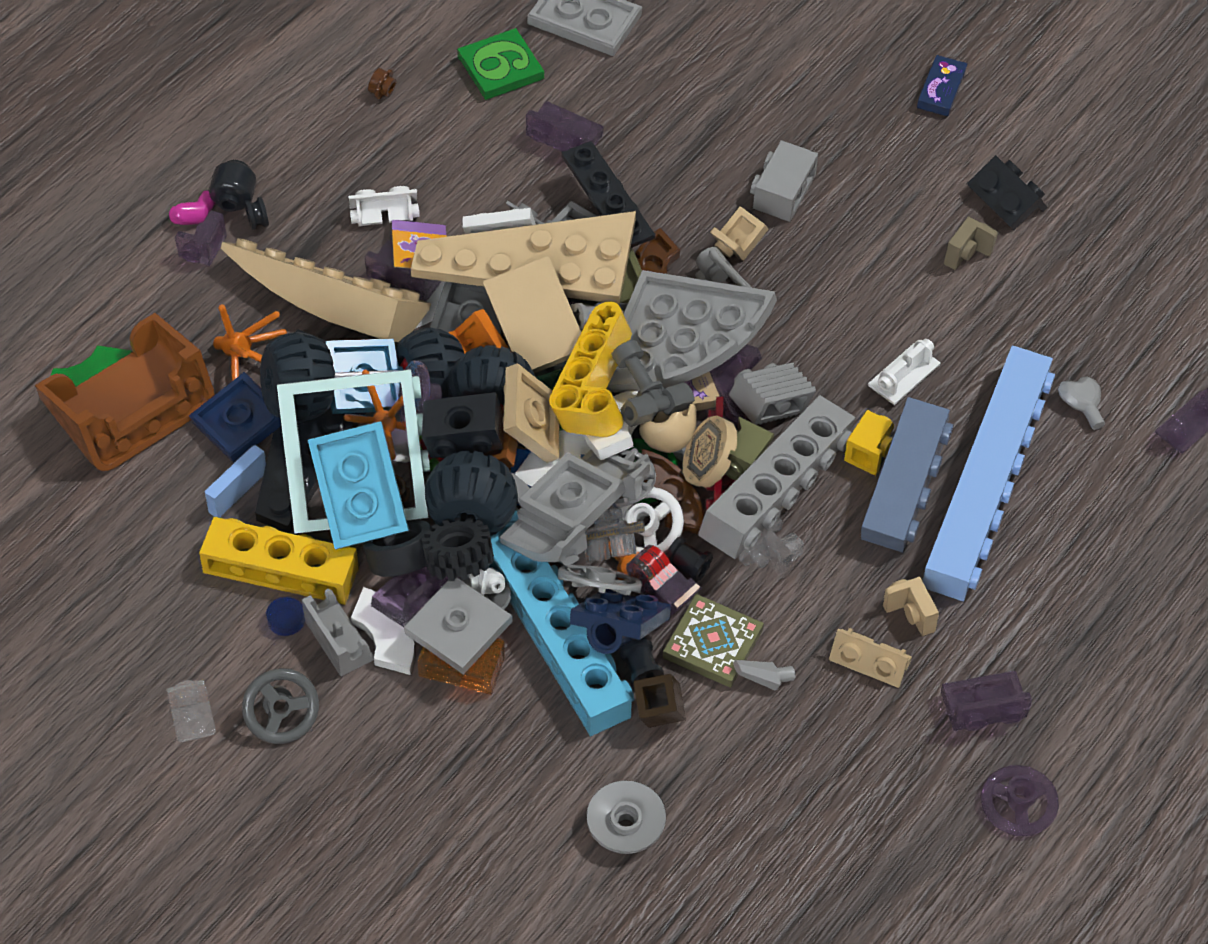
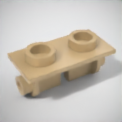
[829,628,912,688]

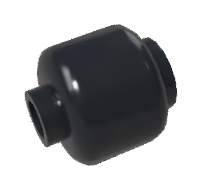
[209,160,257,212]

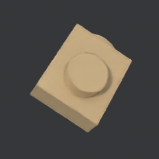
[710,206,769,261]

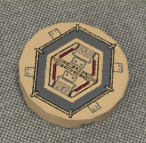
[683,415,737,488]

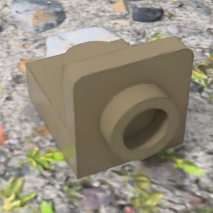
[944,216,998,270]

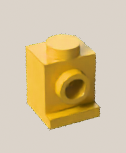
[844,410,894,476]

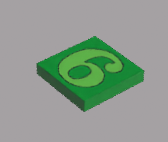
[457,28,544,100]

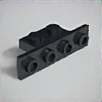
[561,141,655,248]

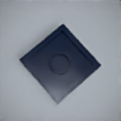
[189,372,282,463]

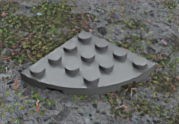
[607,270,777,393]

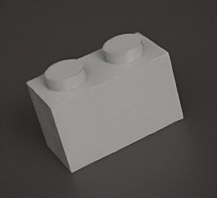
[750,140,818,222]

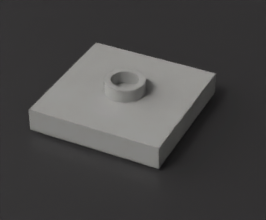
[404,577,513,675]

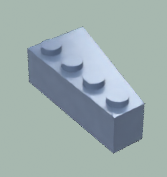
[861,397,954,553]

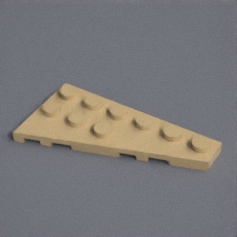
[411,211,636,304]

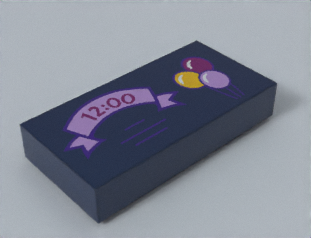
[917,55,968,117]

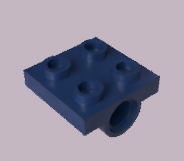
[570,589,671,654]

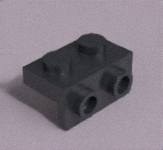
[967,155,1048,230]

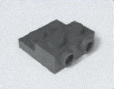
[430,282,504,337]

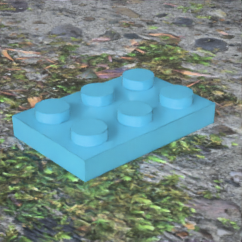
[308,421,409,550]

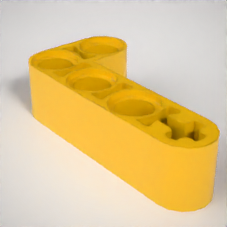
[549,301,632,437]

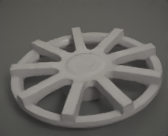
[558,565,642,595]

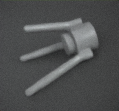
[695,247,752,288]

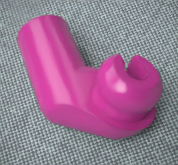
[169,190,215,225]

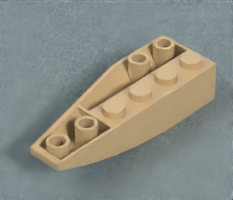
[221,238,431,342]

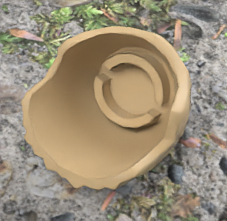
[639,404,696,453]

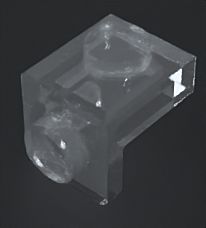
[166,680,216,742]

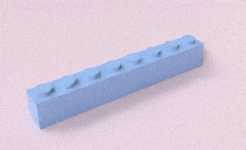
[923,345,1055,602]

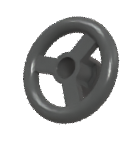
[242,668,319,744]

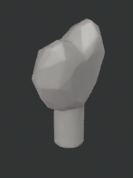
[1058,376,1105,430]

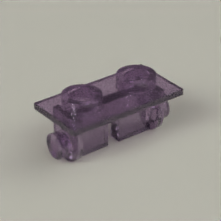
[1155,388,1208,454]

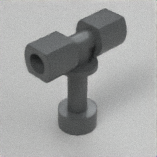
[611,340,695,427]

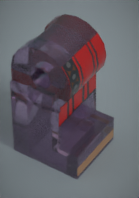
[626,544,702,618]

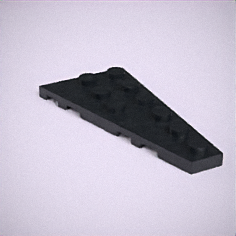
[255,329,367,533]

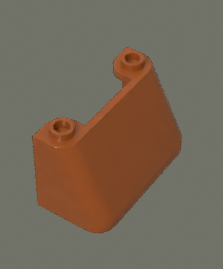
[35,313,214,471]

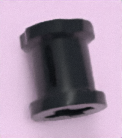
[666,536,713,583]
[620,638,664,687]

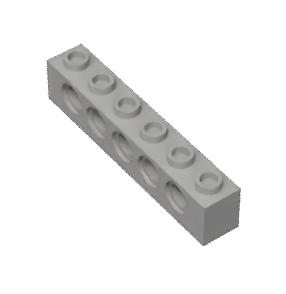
[698,395,856,559]

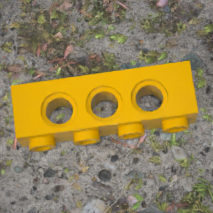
[199,517,359,605]

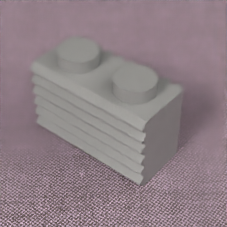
[729,362,816,425]

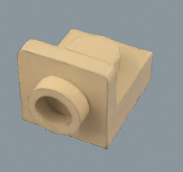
[883,577,939,636]

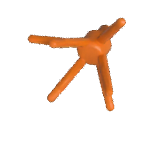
[213,304,287,381]
[344,369,407,460]

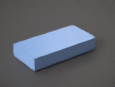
[205,445,266,518]

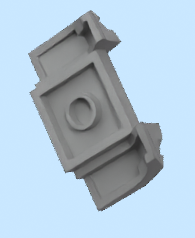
[499,449,650,562]

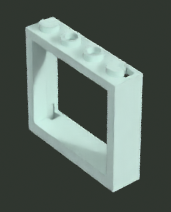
[277,369,430,533]

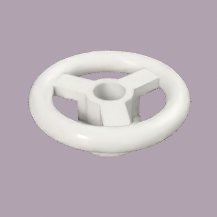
[613,487,684,554]

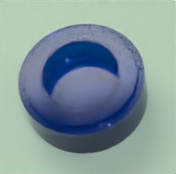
[266,597,305,636]

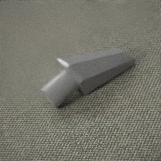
[733,660,795,690]

